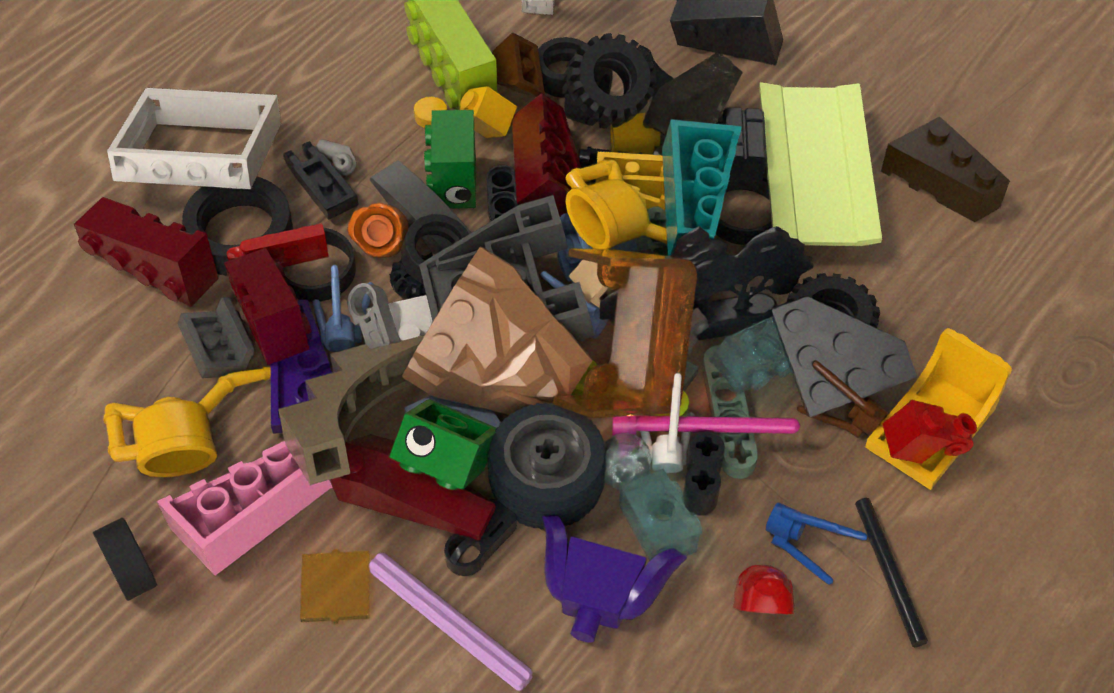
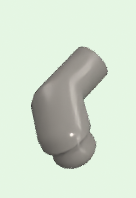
[316,139,357,175]

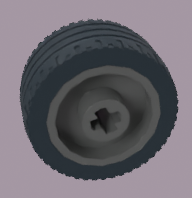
[488,403,607,529]

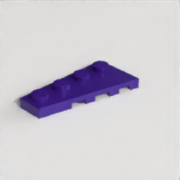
[271,299,332,434]

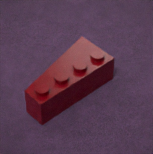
[512,93,586,217]
[74,197,219,307]

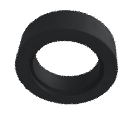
[182,177,293,276]

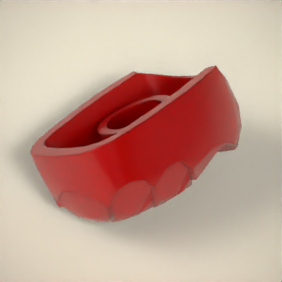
[733,565,795,614]

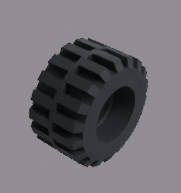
[562,33,656,129]
[787,273,880,328]

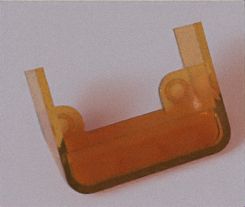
[552,248,697,418]

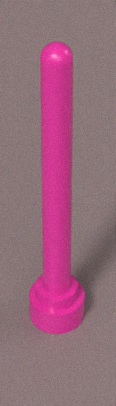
[612,407,800,439]

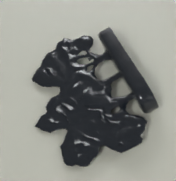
[599,226,814,341]

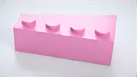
[157,441,332,576]

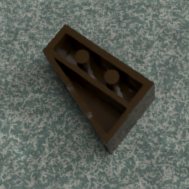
[881,116,1010,222]

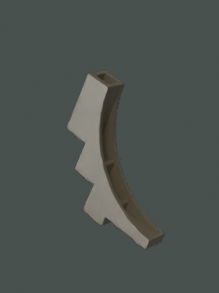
[278,335,425,485]

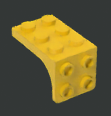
[865,328,1012,490]

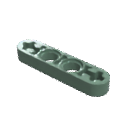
[702,345,758,479]

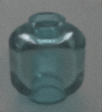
[604,433,651,491]

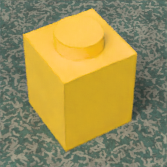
[460,86,518,138]
[610,113,660,155]

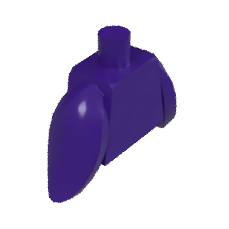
[542,516,687,643]

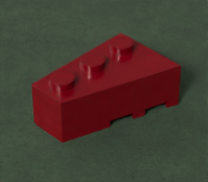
[224,247,312,366]

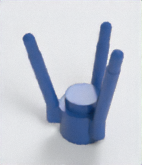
[766,502,868,585]

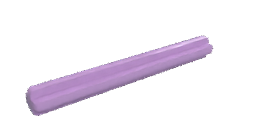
[369,553,533,691]

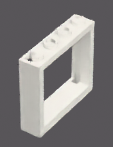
[107,88,281,189]

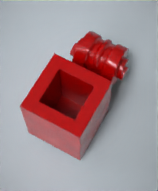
[882,400,977,464]

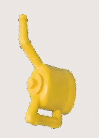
[565,160,667,251]
[103,366,271,477]

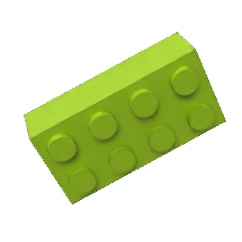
[404,0,497,110]

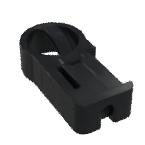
[444,499,517,576]

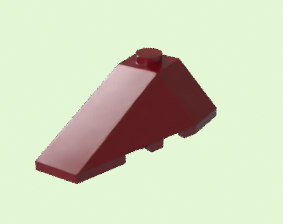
[330,434,496,541]

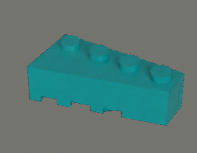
[662,119,742,257]

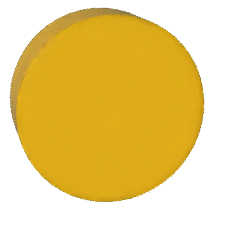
[414,97,447,128]

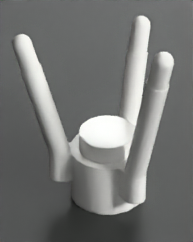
[634,373,695,473]

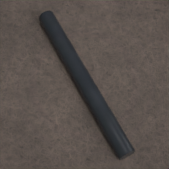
[855,498,928,648]

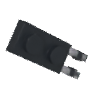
[283,141,359,220]

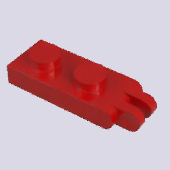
[227,223,329,267]

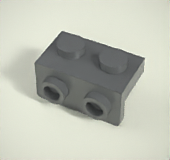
[177,297,254,378]

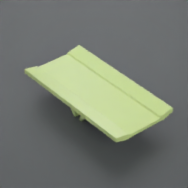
[759,82,882,246]

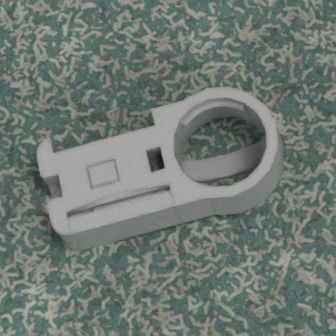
[347,283,400,349]

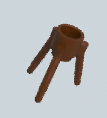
[797,361,889,438]

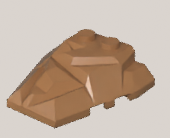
[402,246,593,415]

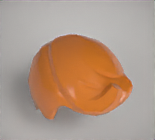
[347,203,409,258]

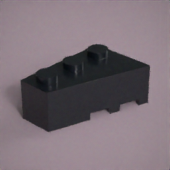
[670,0,783,65]

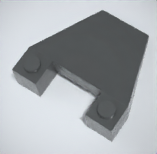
[419,195,595,341]

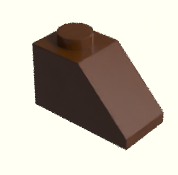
[492,32,545,97]

